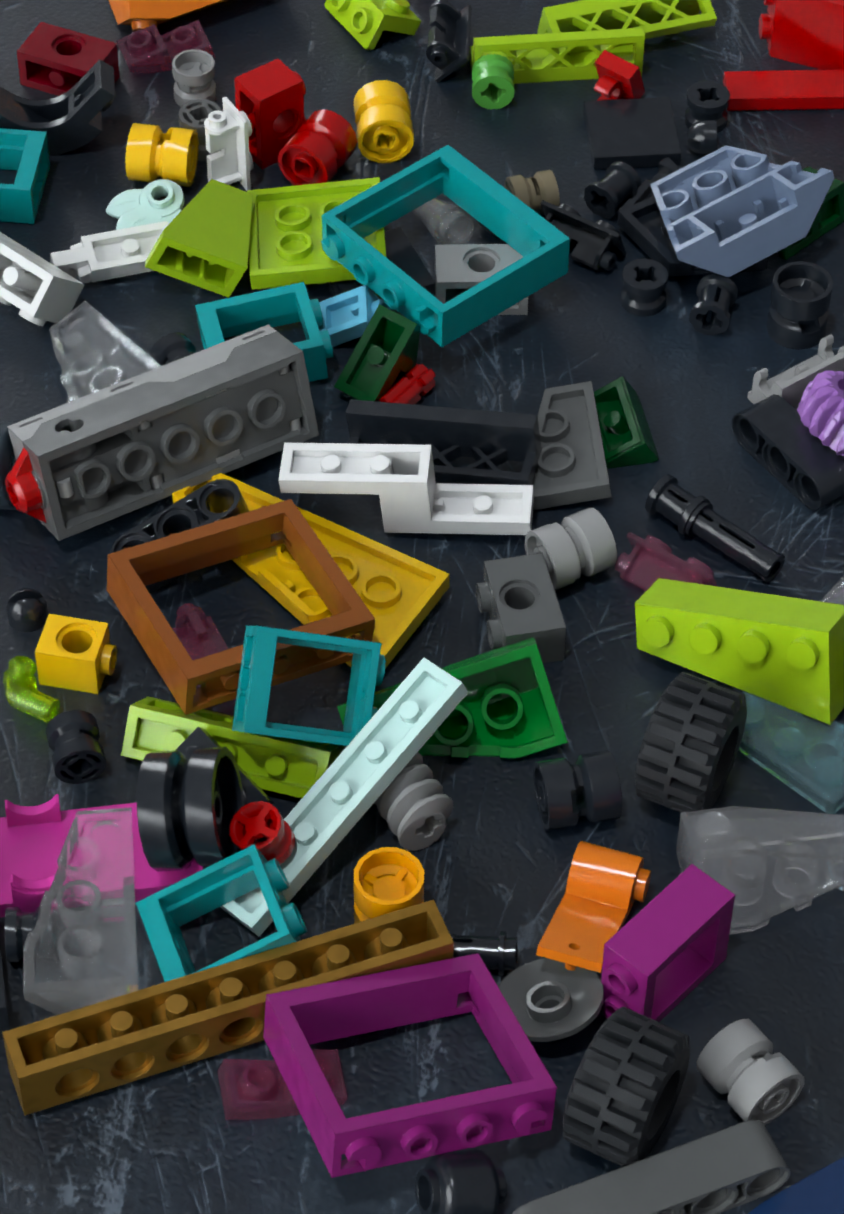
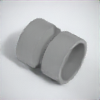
[525,508,617,591]
[696,1018,805,1125]

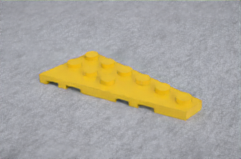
[172,473,450,669]

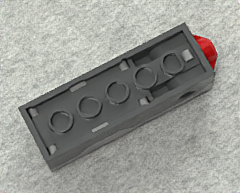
[5,324,319,541]

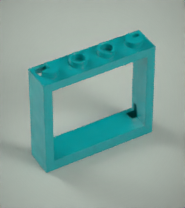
[321,145,570,347]

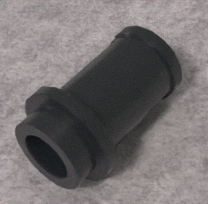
[451,931,518,976]

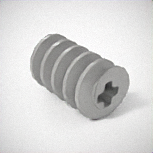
[374,752,454,851]

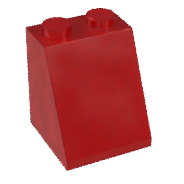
[759,0,844,70]

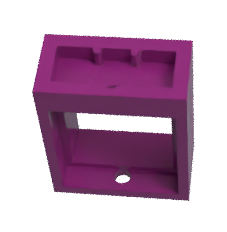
[601,864,735,1022]

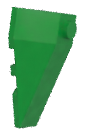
[337,637,568,758]

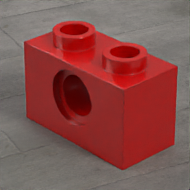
[234,58,306,169]

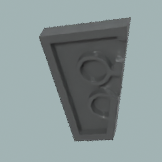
[531,381,612,510]

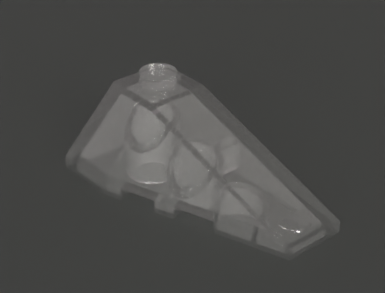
[49,301,161,403]
[676,806,844,934]
[23,807,141,1015]

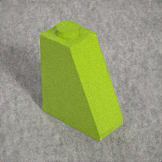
[145,179,253,298]

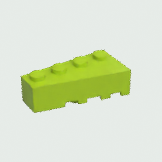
[635,578,844,725]

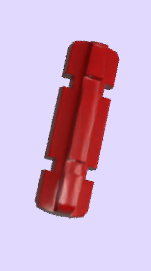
[379,364,436,405]

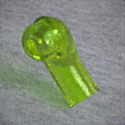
[3,656,60,723]

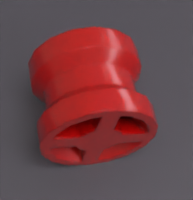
[230,801,295,864]

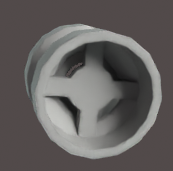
[172,49,216,107]

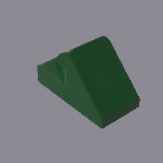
[334,304,420,402]

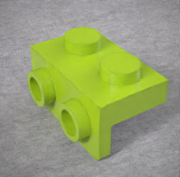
[324,0,421,50]

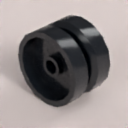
[137,747,244,872]

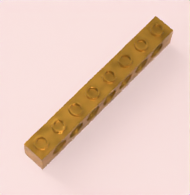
[2,899,454,1115]

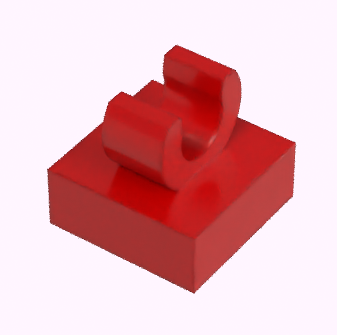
[594,50,645,101]

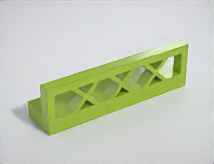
[537,0,717,55]
[469,28,645,85]
[121,696,344,798]

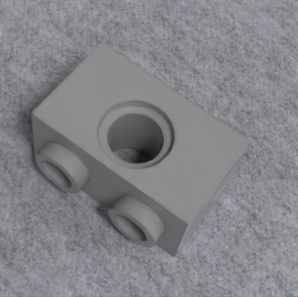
[434,244,528,315]

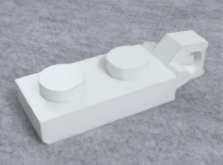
[50,221,169,283]

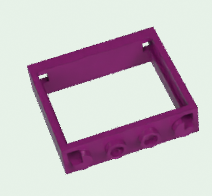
[263,953,557,1178]

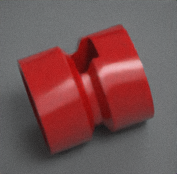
[278,109,358,186]

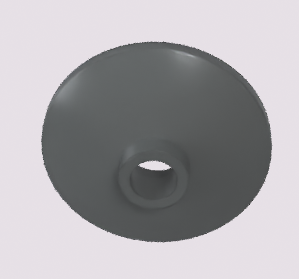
[498,958,604,1042]

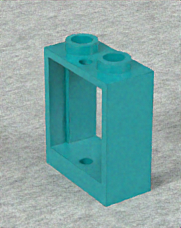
[0,128,50,224]
[195,282,333,382]
[232,625,386,746]
[136,844,307,982]

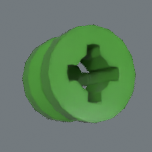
[472,54,514,109]

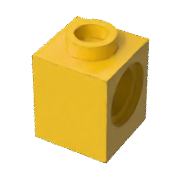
[35,614,117,694]

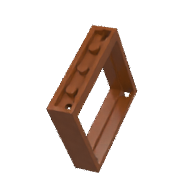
[106,499,375,715]

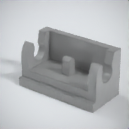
[748,334,844,410]

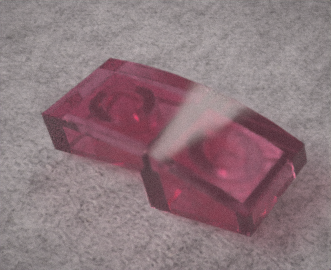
[116,20,215,73]
[217,1049,347,1120]

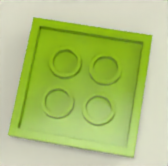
[247,177,387,290]

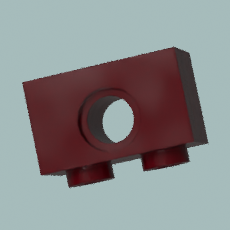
[17,22,120,96]

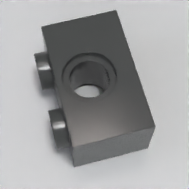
[476,553,566,663]

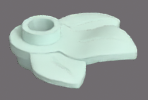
[106,179,185,230]

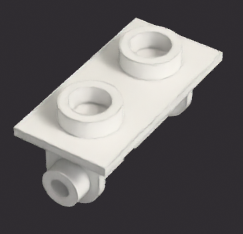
[204,97,254,191]

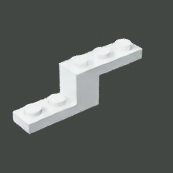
[279,442,534,535]

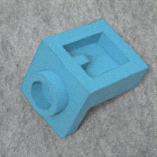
[319,285,391,347]

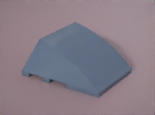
[650,145,835,278]

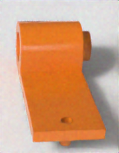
[536,840,652,973]

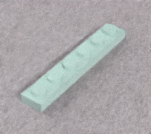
[220,658,468,937]

